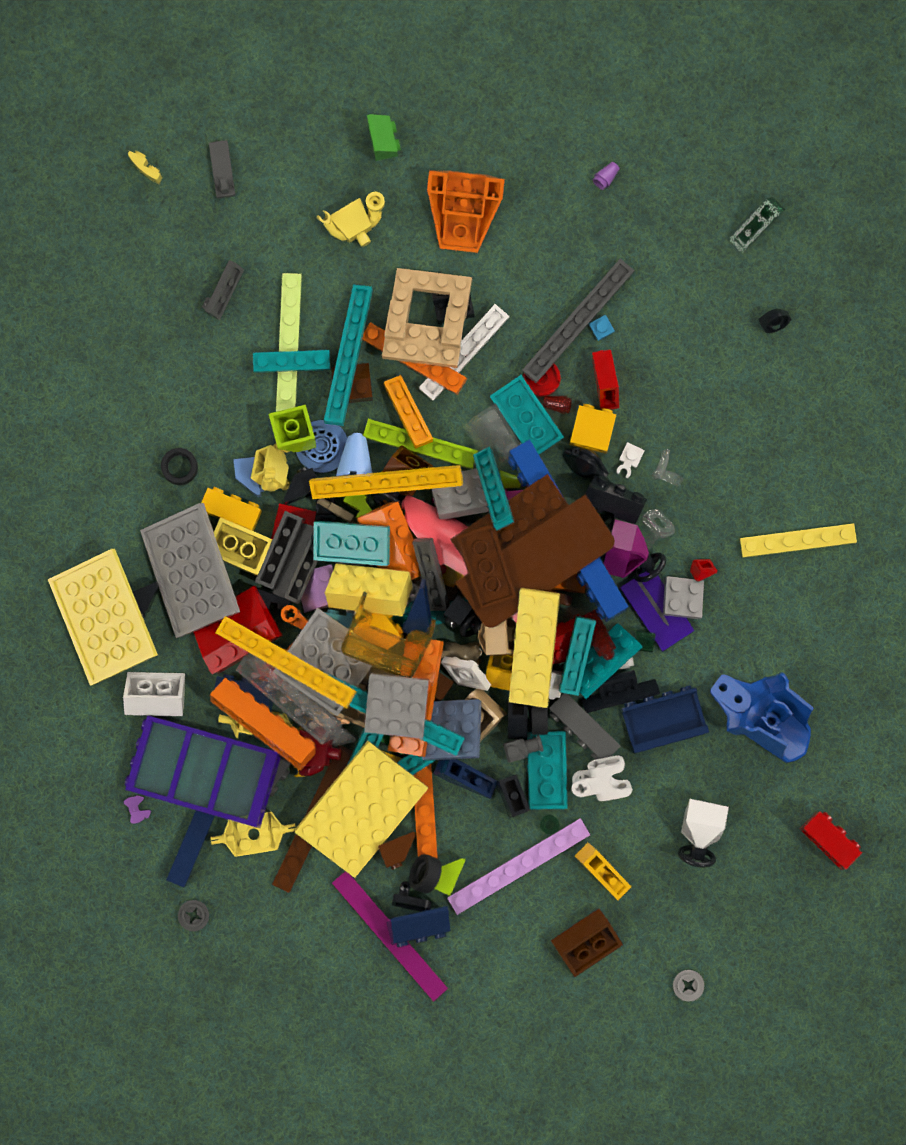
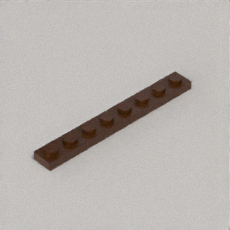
[272,745,353,893]

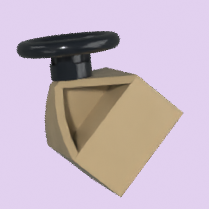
[460,611,517,655]

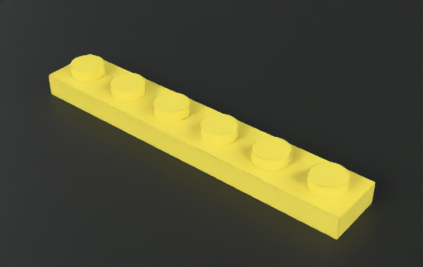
[740,524,857,558]

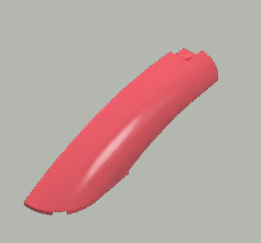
[401,496,518,623]

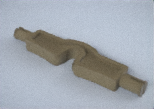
[317,498,359,524]

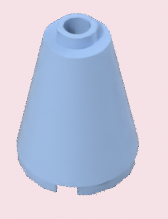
[336,433,373,476]

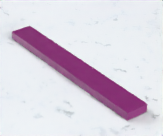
[332,871,448,1002]

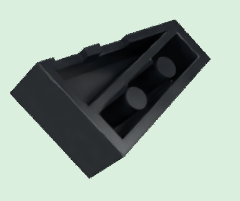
[586,475,647,524]

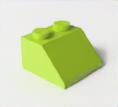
[268,405,316,452]

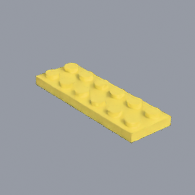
[509,588,560,708]

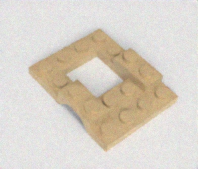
[382,268,472,368]

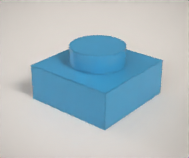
[589,315,615,341]

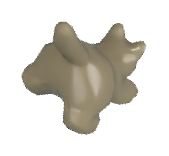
[441,641,482,665]

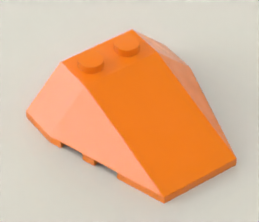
[427,170,505,253]

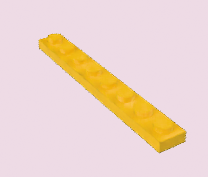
[309,465,463,499]
[216,616,357,708]

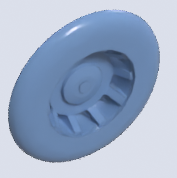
[296,420,347,473]

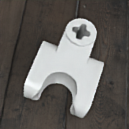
[572,756,632,801]

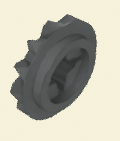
[178,900,209,931]

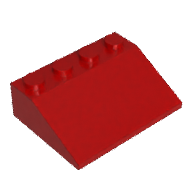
[194,586,283,675]

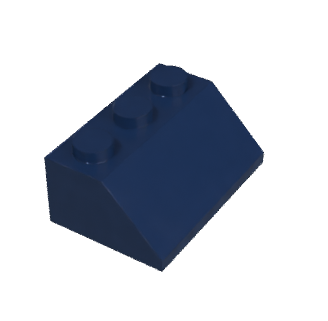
[387,906,450,948]

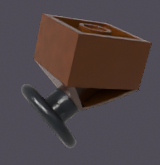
[370,445,433,512]

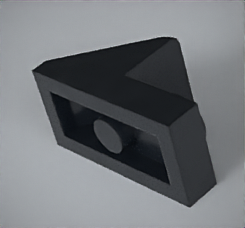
[257,588,293,611]

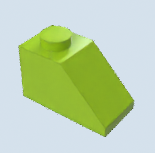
[434,858,465,895]

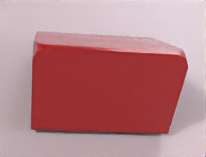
[690,559,718,582]

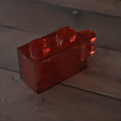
[581,609,616,660]

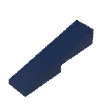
[166,810,215,887]

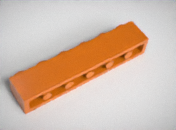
[210,678,315,771]

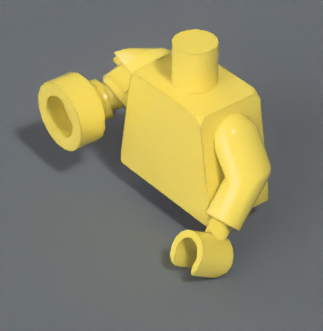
[317,192,385,247]
[251,443,291,492]

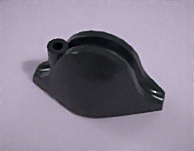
[563,448,609,478]

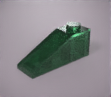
[729,197,785,253]

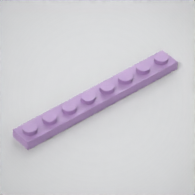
[448,818,590,915]

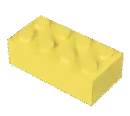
[325,563,413,616]

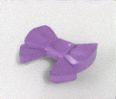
[124,795,151,824]

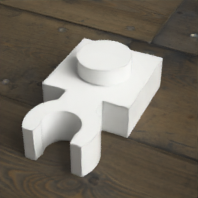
[616,442,645,479]

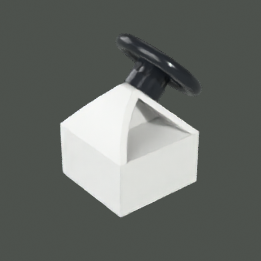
[678,799,728,868]

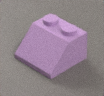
[301,564,333,613]

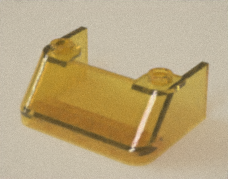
[341,591,436,677]

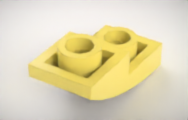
[128,151,162,184]

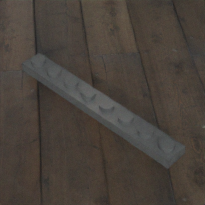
[522,259,635,383]

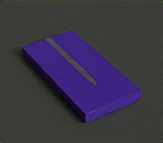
[620,572,695,652]

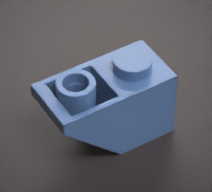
[234,457,265,497]

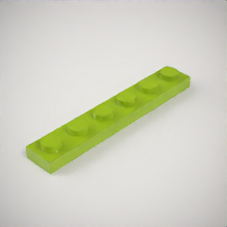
[363,419,478,469]

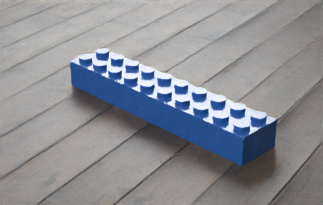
[508,439,629,622]

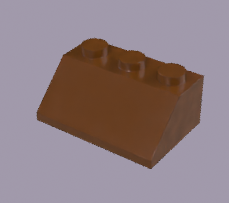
[551,909,623,977]

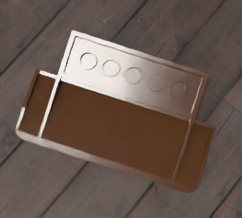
[450,474,615,628]

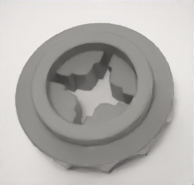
[673,970,704,1001]

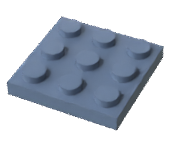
[422,699,481,760]

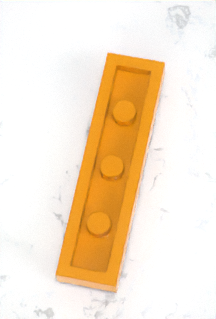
[383,375,433,449]

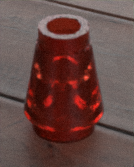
[543,396,572,414]

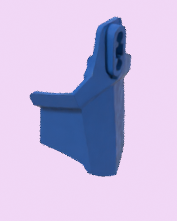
[710,672,814,763]

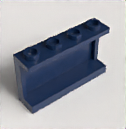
[621,685,709,754]

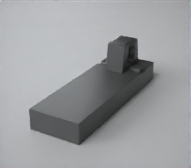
[209,140,236,199]
[202,260,244,320]

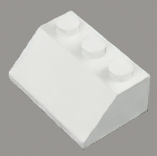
[123,672,185,716]

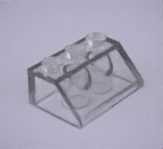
[463,403,521,470]

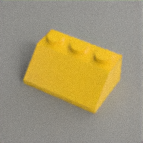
[486,654,513,691]

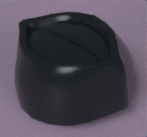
[759,309,792,334]

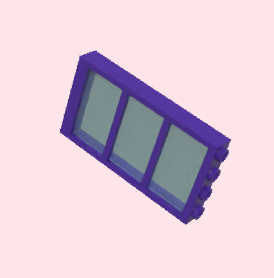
[125,715,281,828]

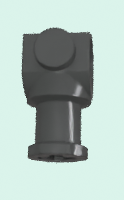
[503,735,544,763]

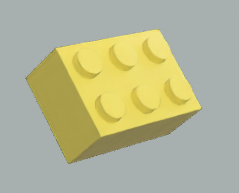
[214,517,273,576]

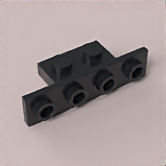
[581,670,660,713]

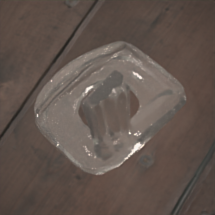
[651,449,684,487]
[642,509,675,551]

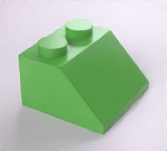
[367,114,401,161]

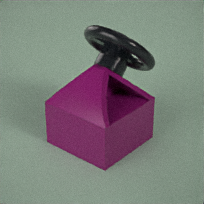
[604,520,666,583]

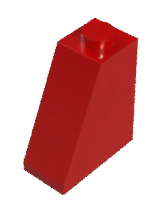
[592,350,619,411]

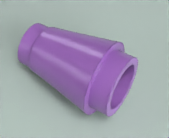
[593,162,620,190]

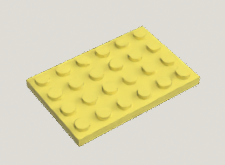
[48,549,158,686]
[294,741,428,878]

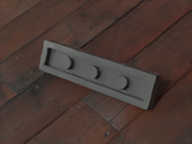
[412,538,450,611]

